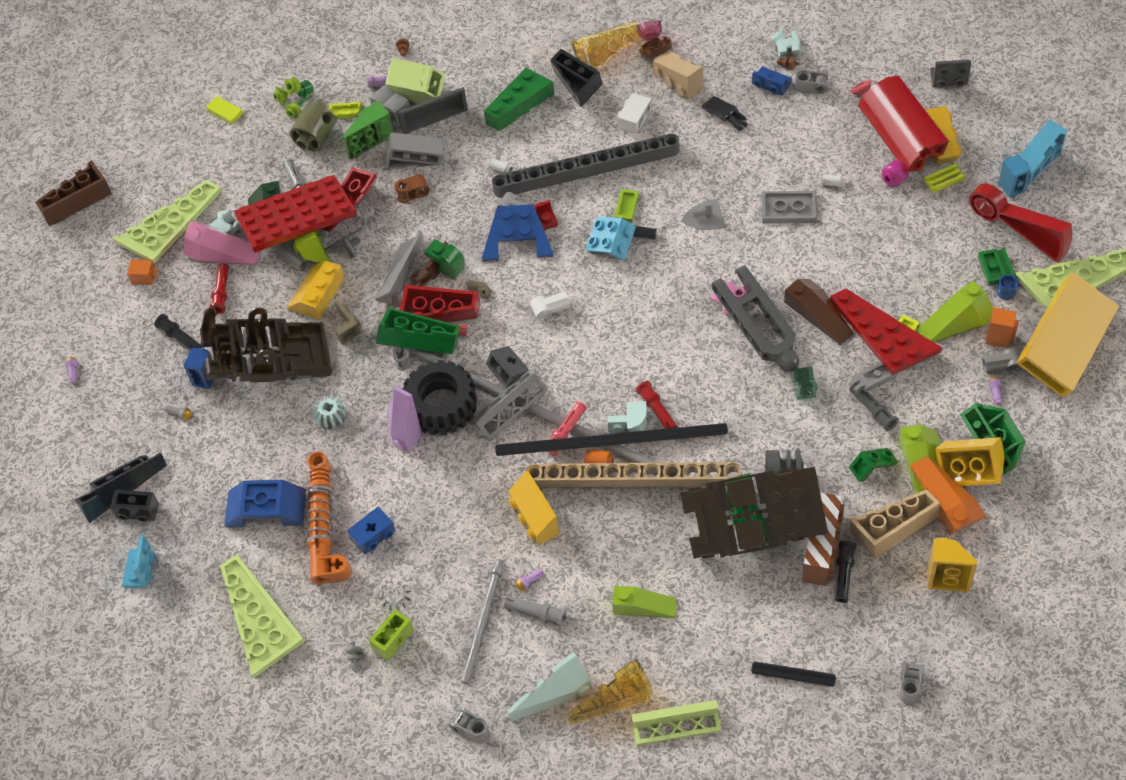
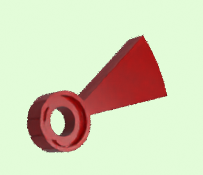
[969,183,1072,263]

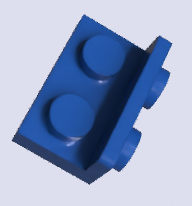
[752,66,792,96]

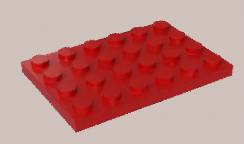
[234,175,357,253]

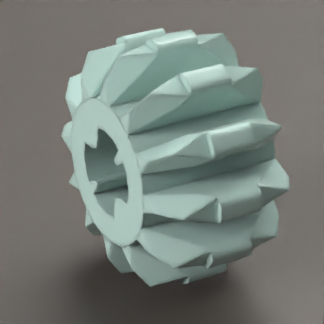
[313,396,346,428]

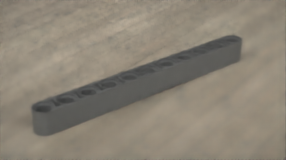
[492,134,680,198]

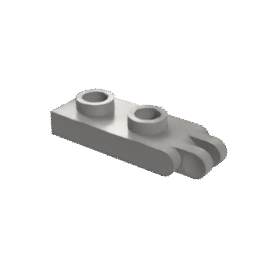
[849,362,897,393]

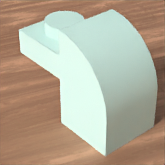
[607,401,647,433]

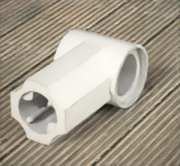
[530,292,570,321]

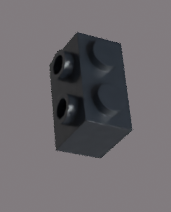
[110,489,159,522]

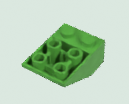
[343,101,394,159]

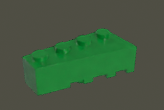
[484,67,554,131]
[376,307,461,354]

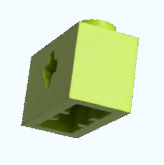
[369,609,414,661]

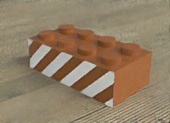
[802,492,845,586]

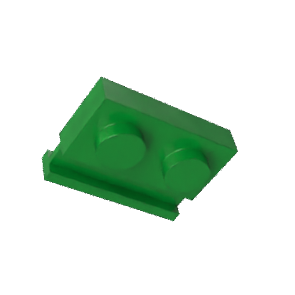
[977,247,1016,286]

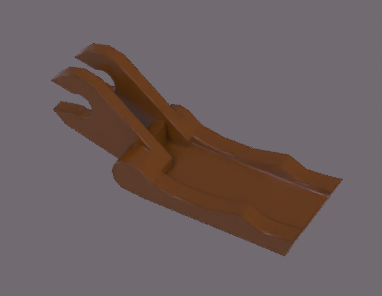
[410,241,449,286]

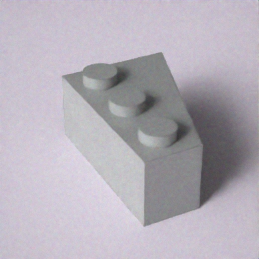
[385,132,443,170]

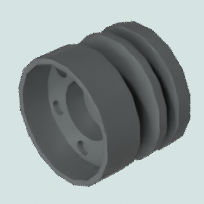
[765,450,804,481]

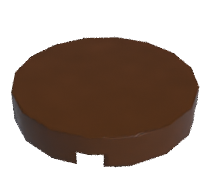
[639,36,673,59]

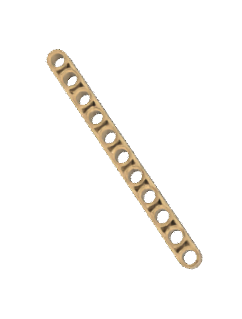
[525,462,742,488]

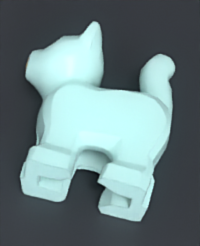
[771,28,801,60]
[210,209,240,236]

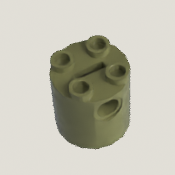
[289,101,338,152]

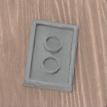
[762,191,817,223]

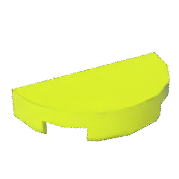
[328,102,363,119]

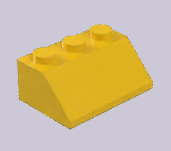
[287,260,345,320]
[935,437,1005,486]
[508,471,559,545]
[927,537,977,592]

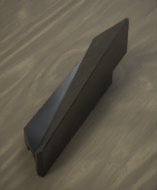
[74,453,167,523]

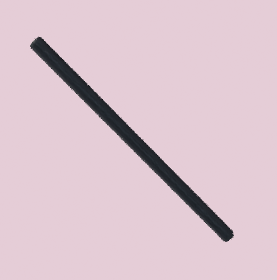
[495,423,728,456]

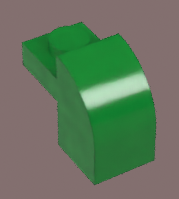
[424,239,465,280]

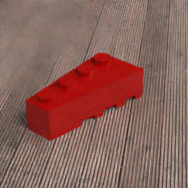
[400,285,481,322]

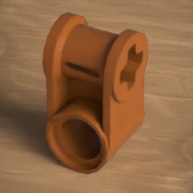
[394,174,430,203]

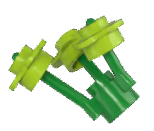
[273,77,314,119]

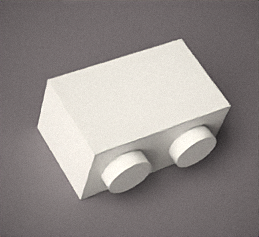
[616,93,652,134]

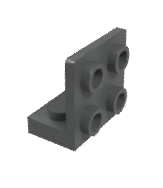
[930,60,971,88]

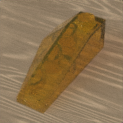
[567,659,652,725]

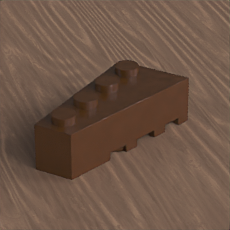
[35,160,112,226]

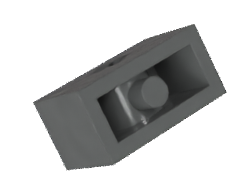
[486,346,529,389]

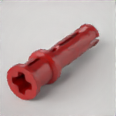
[209,263,229,314]
[636,381,678,429]

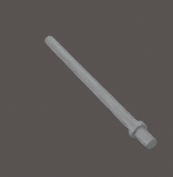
[461,559,504,684]

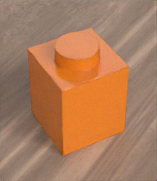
[127,259,158,285]

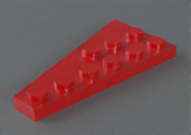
[830,289,942,375]

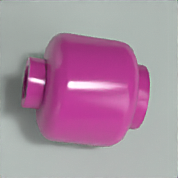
[882,160,909,187]

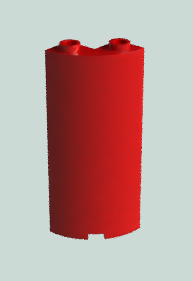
[858,75,949,172]

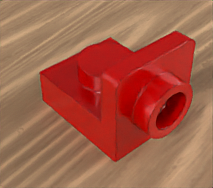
[534,200,558,230]

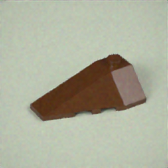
[784,279,853,345]

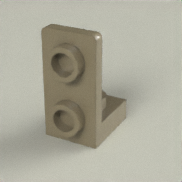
[335,300,360,344]

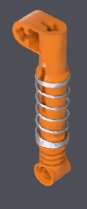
[307,451,352,584]

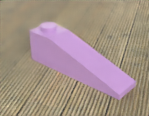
[387,386,422,452]

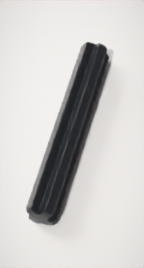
[751,661,836,687]

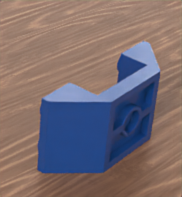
[224,480,306,527]

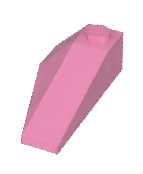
[184,221,261,264]

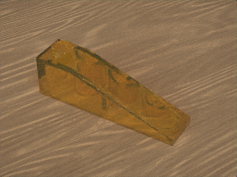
[571,21,641,69]

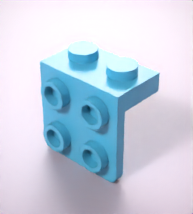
[586,217,636,260]

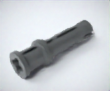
[849,387,899,431]

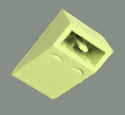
[385,58,445,104]

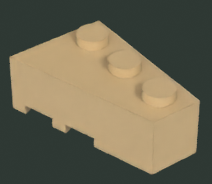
[653,50,703,99]

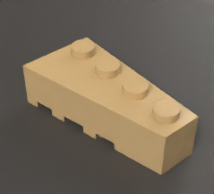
[849,490,940,559]

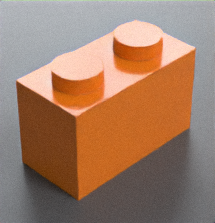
[985,307,1019,348]

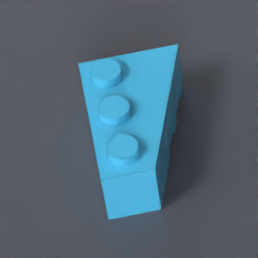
[1020,119,1067,184]

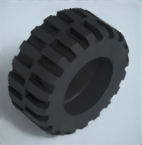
[402,360,477,435]

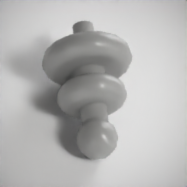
[345,642,362,670]

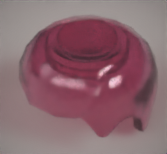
[637,20,662,41]

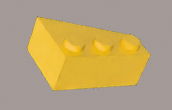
[926,106,962,165]

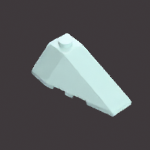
[507,652,592,721]

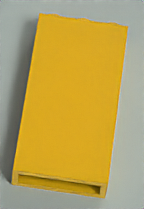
[1016,272,1119,397]

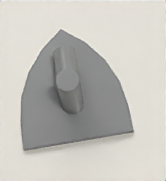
[681,199,726,230]

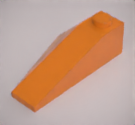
[910,456,986,535]

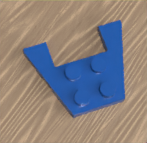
[482,204,553,261]

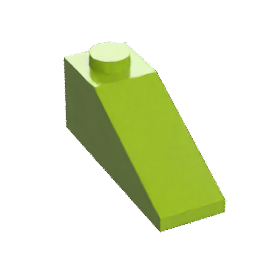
[612,586,677,618]

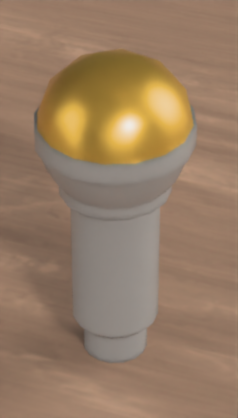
[165,406,192,421]

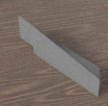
[375,232,423,305]

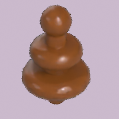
[396,39,410,57]
[777,56,799,70]

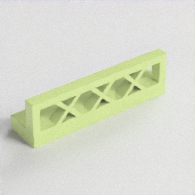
[632,700,721,746]

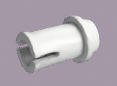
[490,159,514,173]
[822,174,845,189]

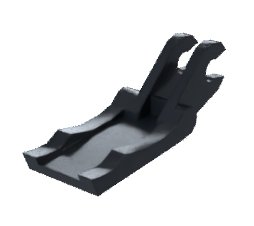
[702,96,749,131]

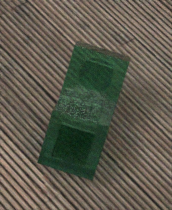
[791,367,818,400]

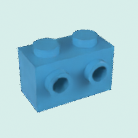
[998,154,1031,198]

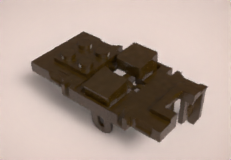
[200,308,332,383]
[680,466,828,559]

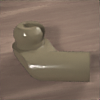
[467,280,491,299]

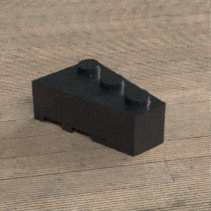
[550,49,603,107]

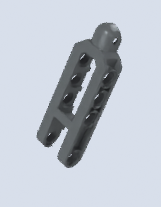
[711,265,799,372]

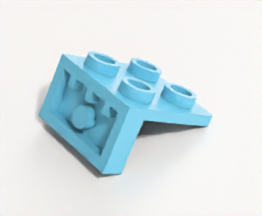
[122,535,156,588]

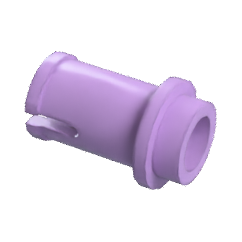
[367,76,387,89]

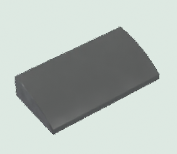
[398,87,468,134]

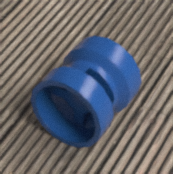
[997,275,1018,300]

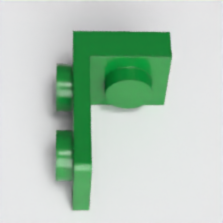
[849,448,898,482]

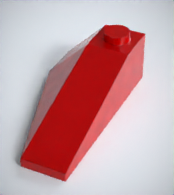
[322,167,377,232]

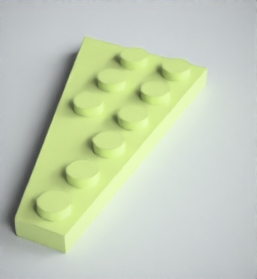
[113,180,222,264]
[1015,249,1126,311]
[220,554,305,679]

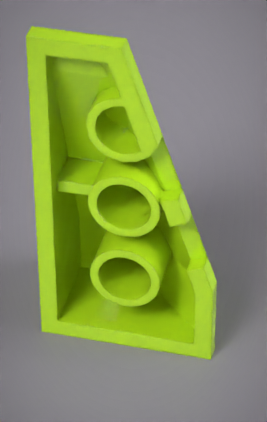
[292,230,330,263]
[915,281,993,342]
[899,425,941,494]

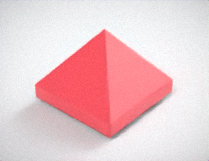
[850,79,872,95]

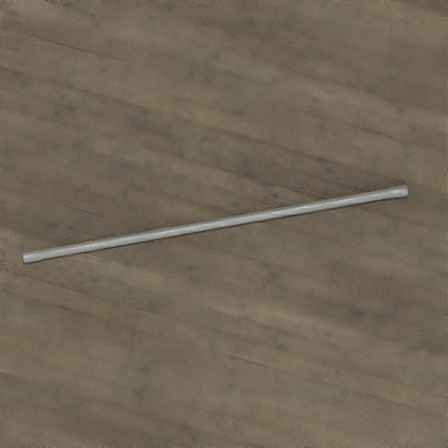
[370,326,702,490]

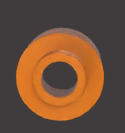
[584,449,614,463]

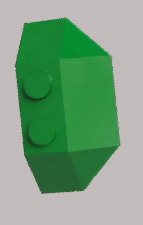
[960,403,1026,477]

